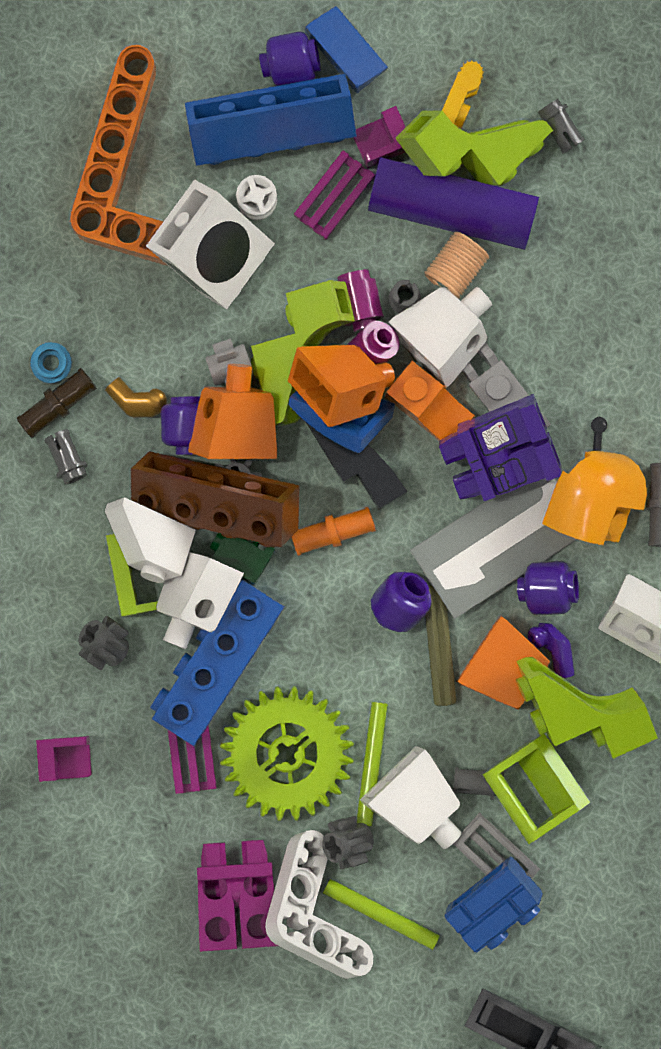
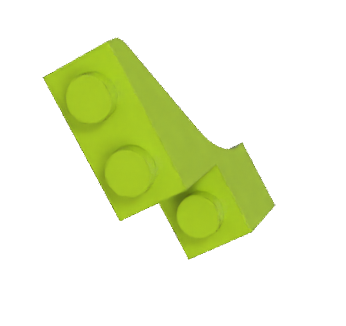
[395,110,553,186]
[251,280,355,426]
[516,657,658,759]

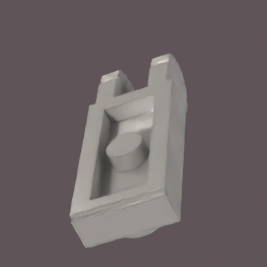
[462,342,551,428]

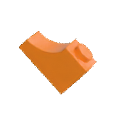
[385,360,475,441]

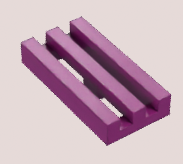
[294,150,375,240]
[167,725,217,794]

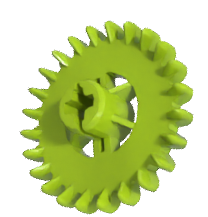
[220,686,354,821]

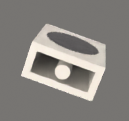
[146,180,275,309]

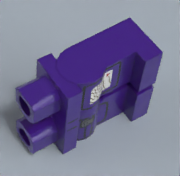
[439,394,562,501]

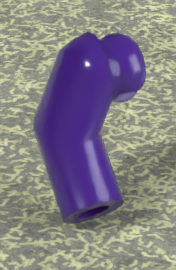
[528,623,575,678]

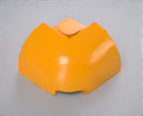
[542,451,647,545]

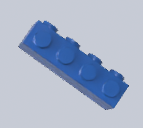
[185,74,357,166]
[150,580,284,746]

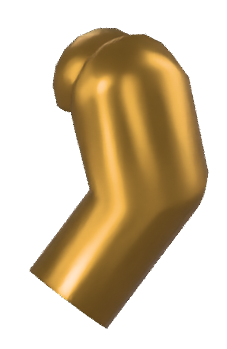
[105,377,167,418]

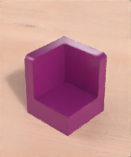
[353,106,406,169]
[36,736,92,782]

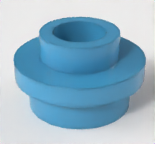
[30,342,72,384]

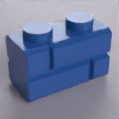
[444,856,543,953]

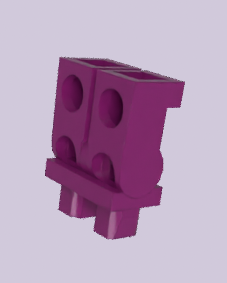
[197,840,278,952]

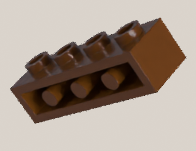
[131,451,300,548]

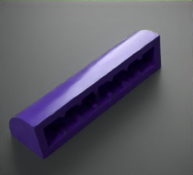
[368,157,539,250]

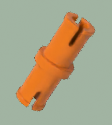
[292,506,376,556]

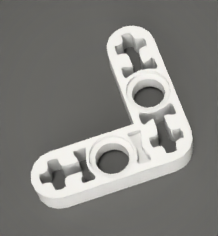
[265,830,373,979]

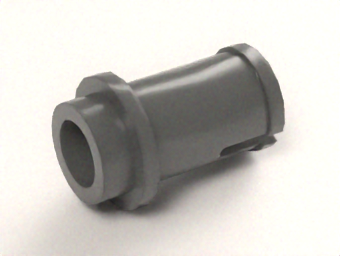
[538,99,585,154]
[389,279,421,313]
[44,429,88,485]
[453,767,504,800]

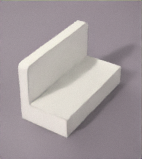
[598,574,661,663]

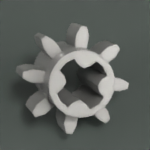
[205,338,253,386]

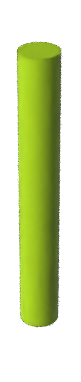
[357,702,388,826]
[323,879,440,950]

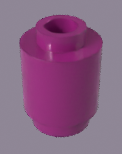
[337,269,384,332]
[347,321,400,364]

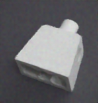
[388,287,492,388]
[156,552,244,649]
[360,746,462,849]

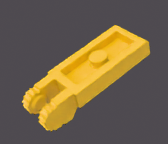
[442,60,484,129]

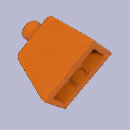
[288,345,395,427]
[188,364,277,459]
[456,616,550,710]

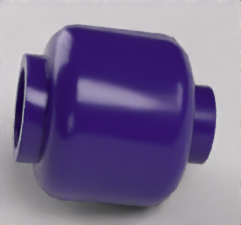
[259,31,321,86]
[161,396,200,455]
[517,561,579,615]
[370,571,432,632]

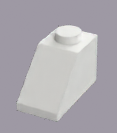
[105,498,196,583]

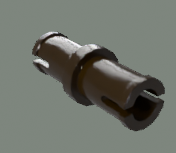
[16,368,97,439]

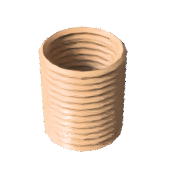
[424,232,489,299]

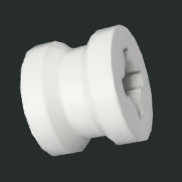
[236,175,277,220]

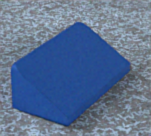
[305,6,388,93]

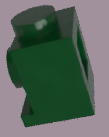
[210,533,276,585]

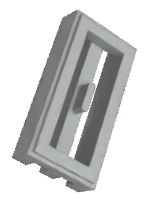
[453,812,540,879]

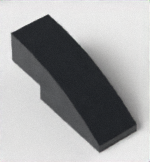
[306,422,408,510]
[465,988,602,1049]

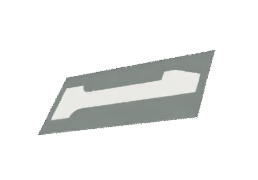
[410,478,577,619]

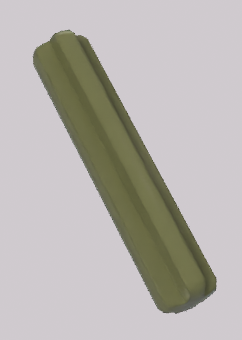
[425,585,456,706]

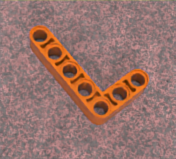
[70,45,167,265]

